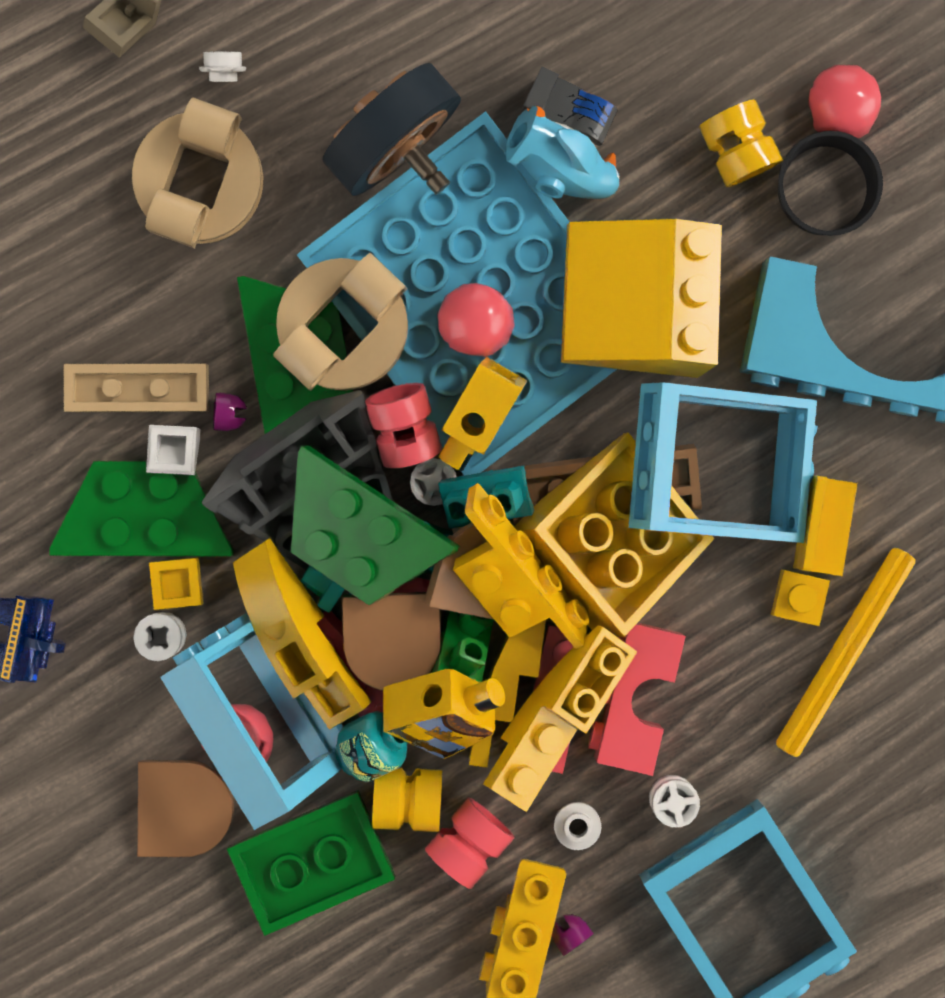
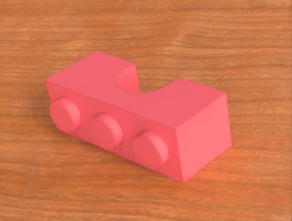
[588,623,686,776]

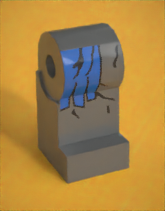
[522,67,618,146]

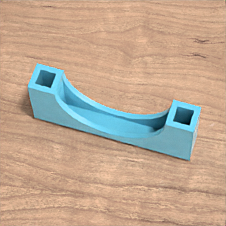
[740,256,945,424]

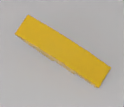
[469,620,546,768]

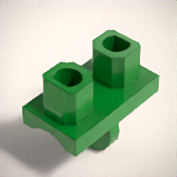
[433,610,494,682]

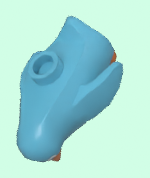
[506,106,619,199]

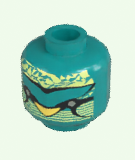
[335,711,407,782]

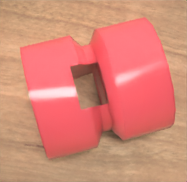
[365,383,442,468]
[425,797,514,889]

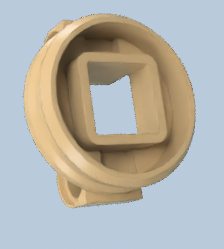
[132,97,263,249]
[273,253,408,391]

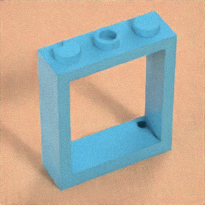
[628,382,818,543]
[160,613,343,830]
[639,799,857,998]

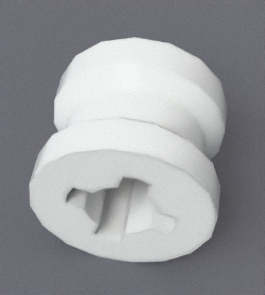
[410,458,457,506]
[133,611,187,661]
[649,775,700,827]

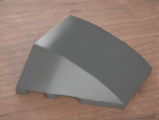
[202,390,393,570]

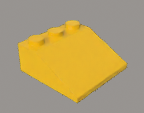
[561,219,722,378]
[514,432,714,637]

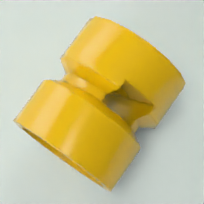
[699,99,783,187]
[372,768,443,832]

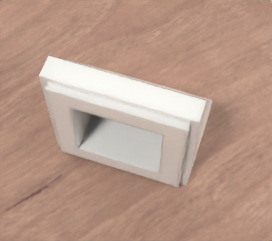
[146,425,201,475]

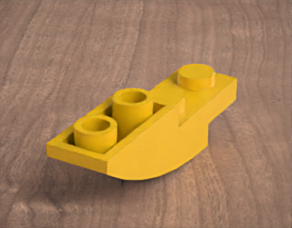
[233,538,371,730]
[483,625,637,812]

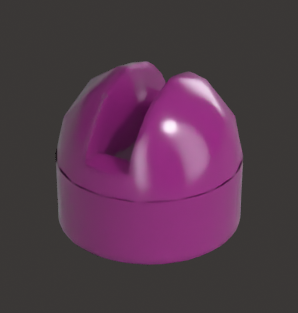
[213,393,247,431]
[552,914,594,956]

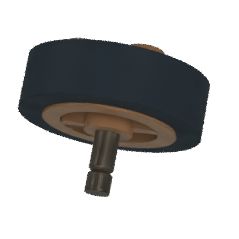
[322,63,461,196]

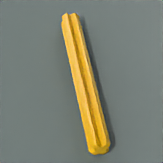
[776,548,915,757]

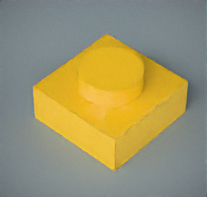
[149,557,204,610]
[771,569,830,626]

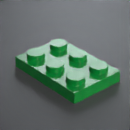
[227,790,396,936]

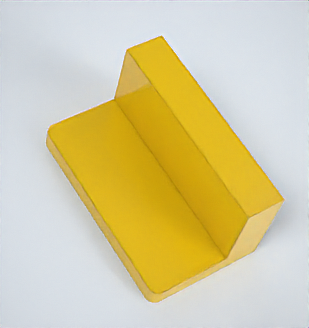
[793,475,858,576]

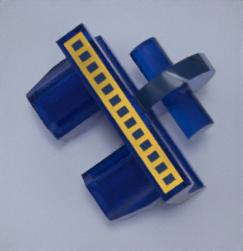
[0,595,66,683]

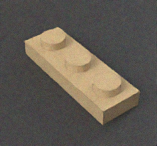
[64,364,209,412]

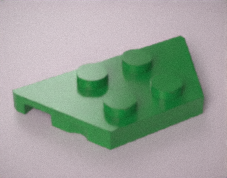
[237,276,354,434]
[291,446,460,605]
[49,461,234,556]

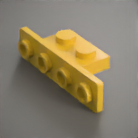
[453,483,589,649]
[479,859,566,998]

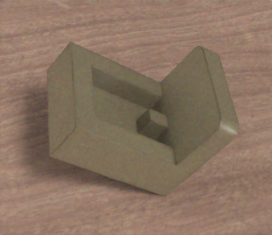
[83,0,162,58]

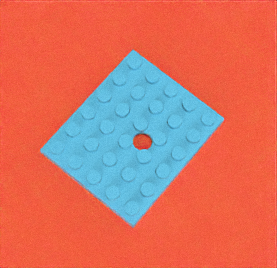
[297,111,617,476]

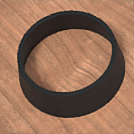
[778,131,883,236]

